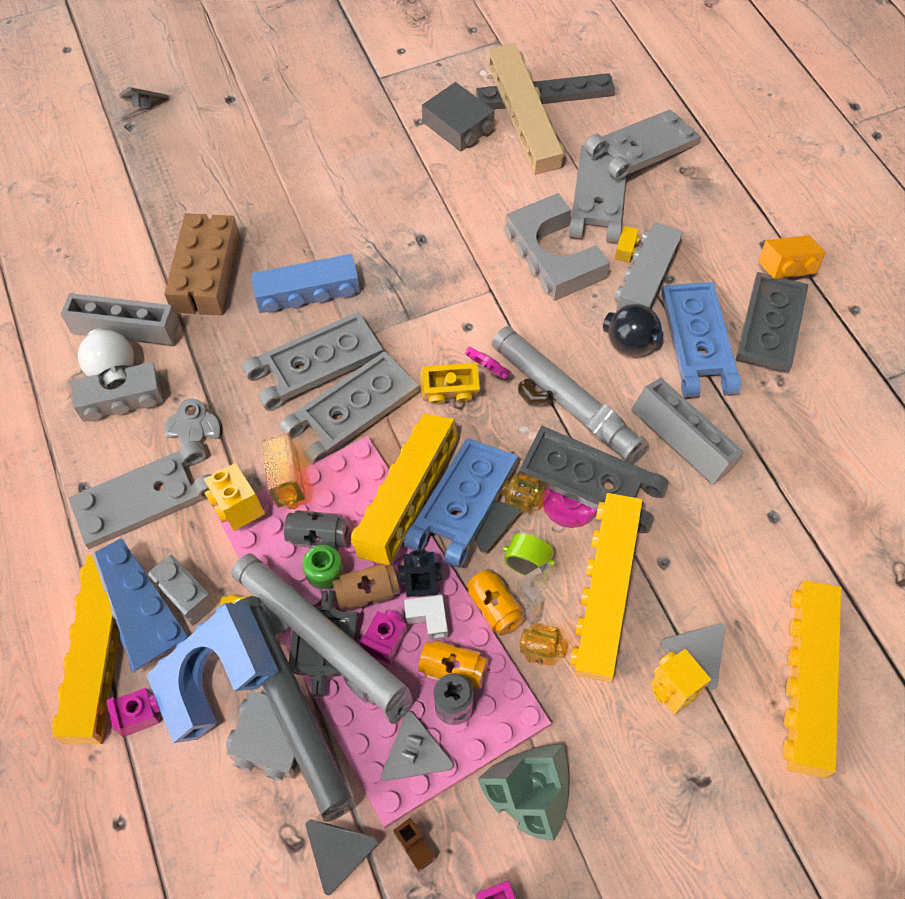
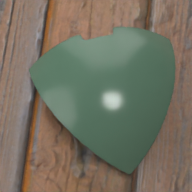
[478,744,569,841]

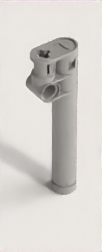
[492,326,649,465]
[232,553,413,724]

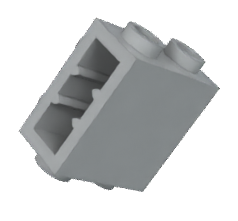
[226,689,315,781]

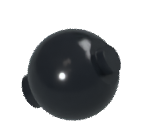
[603,304,664,357]

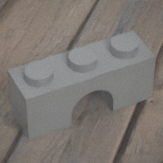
[71,362,164,422]

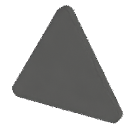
[119,87,169,109]
[475,502,522,553]
[305,819,378,895]

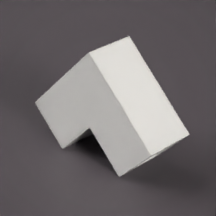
[404,595,448,640]

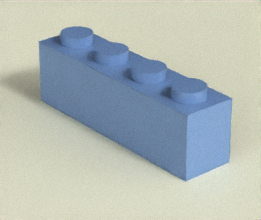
[250,254,360,313]

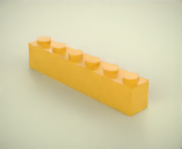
[351,413,458,566]
[570,493,643,683]
[52,555,120,744]
[782,580,841,778]

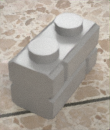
[148,554,216,626]

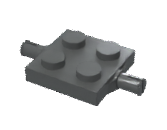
[289,590,358,697]

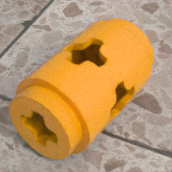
[466,569,525,636]
[418,640,488,689]

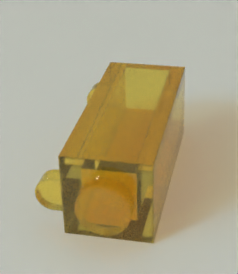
[261,432,306,510]

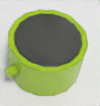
[503,533,555,578]

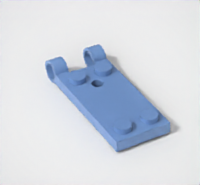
[661,282,741,398]
[404,438,518,568]

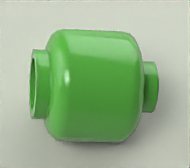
[302,544,344,590]

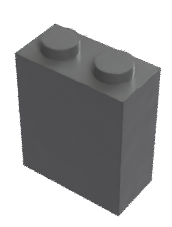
[422,82,495,152]

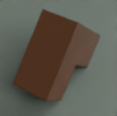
[393,817,436,873]

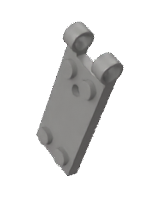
[585,109,701,179]
[569,145,626,243]
[242,312,383,411]
[279,351,419,465]
[68,441,213,549]

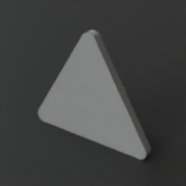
[660,624,725,690]
[381,711,453,781]

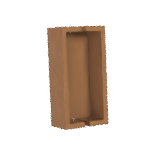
[164,213,240,316]

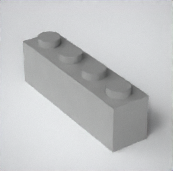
[614,222,683,312]
[61,293,179,345]
[631,378,744,484]

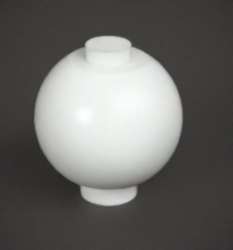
[78,328,134,389]

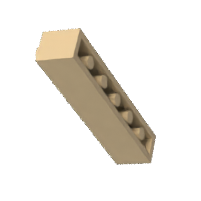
[488,42,565,175]

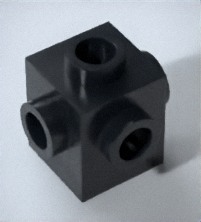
[398,549,442,597]

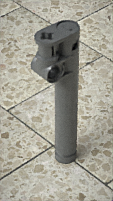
[234,596,355,822]

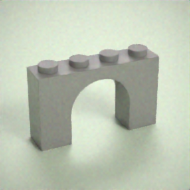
[504,193,610,301]

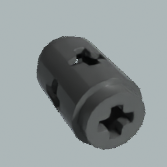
[284,510,350,550]
[433,673,474,725]

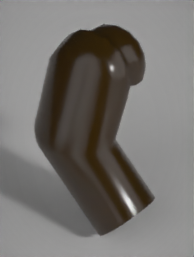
[518,378,553,406]

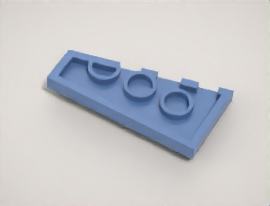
[93,538,188,673]

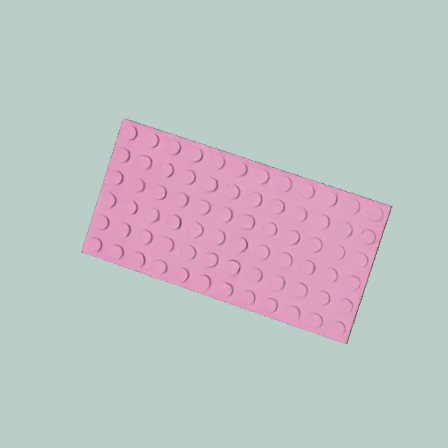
[216,436,551,829]

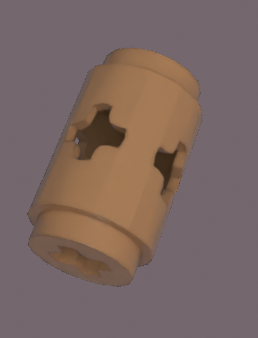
[333,564,400,611]

